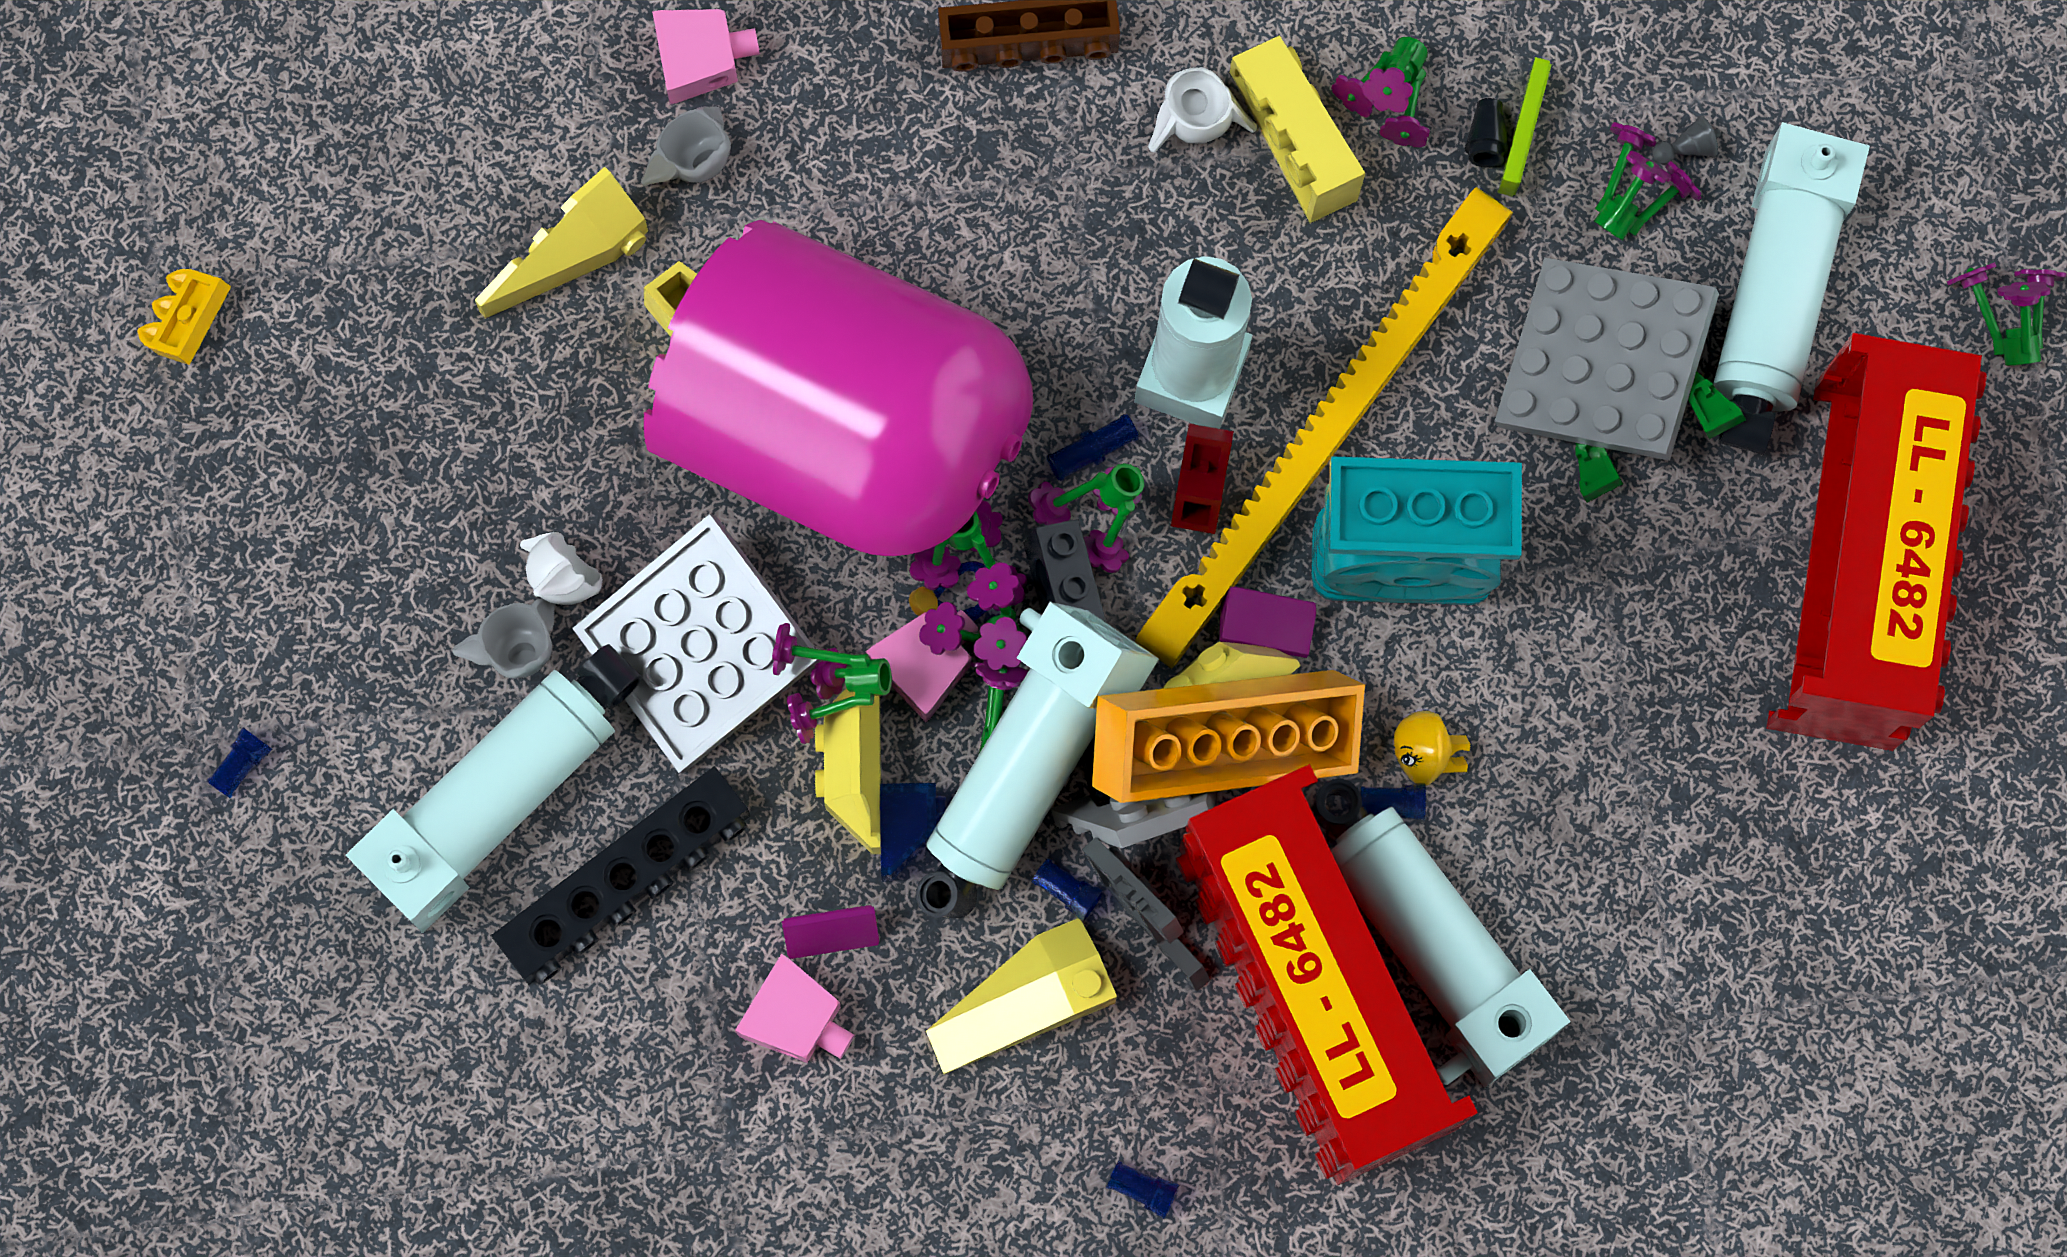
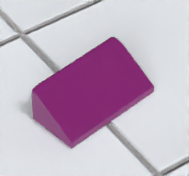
[1220,587,1316,658]
[782,905,879,959]

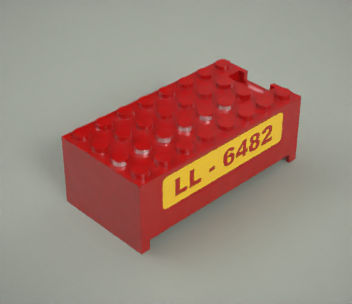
[1766,333,1987,751]
[1176,764,1478,1185]

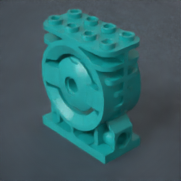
[1311,456,1522,605]

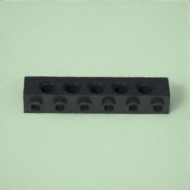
[1023,519,1111,802]
[490,766,750,985]

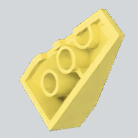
[475,167,648,318]
[926,917,1117,1074]

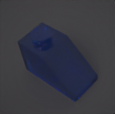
[880,783,946,882]

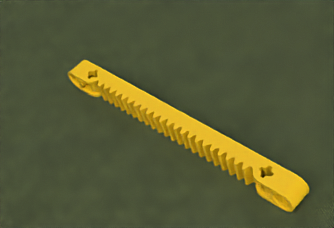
[1134,187,1513,669]

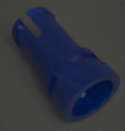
[206,727,273,799]
[1360,783,1426,820]
[1031,858,1104,922]
[1106,1161,1180,1219]

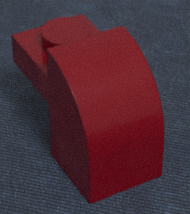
[1171,423,1234,534]

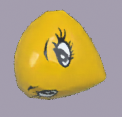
[1394,711,1470,787]

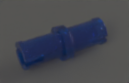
[1046,414,1139,481]

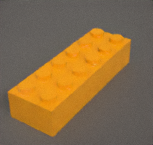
[1092,670,1365,803]

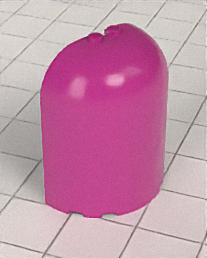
[644,220,1033,556]

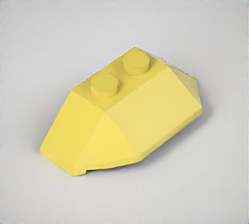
[1160,641,1301,689]
[815,688,882,854]

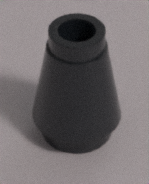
[1465,98,1509,168]

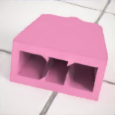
[652,9,760,104]
[866,610,979,722]
[735,954,855,1063]

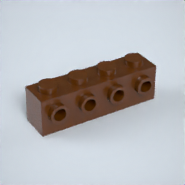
[938,0,1120,72]

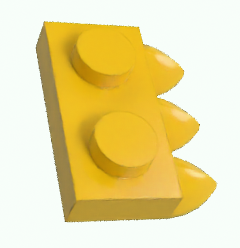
[137,269,231,365]

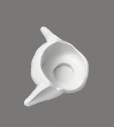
[1148,67,1257,153]
[520,532,603,605]

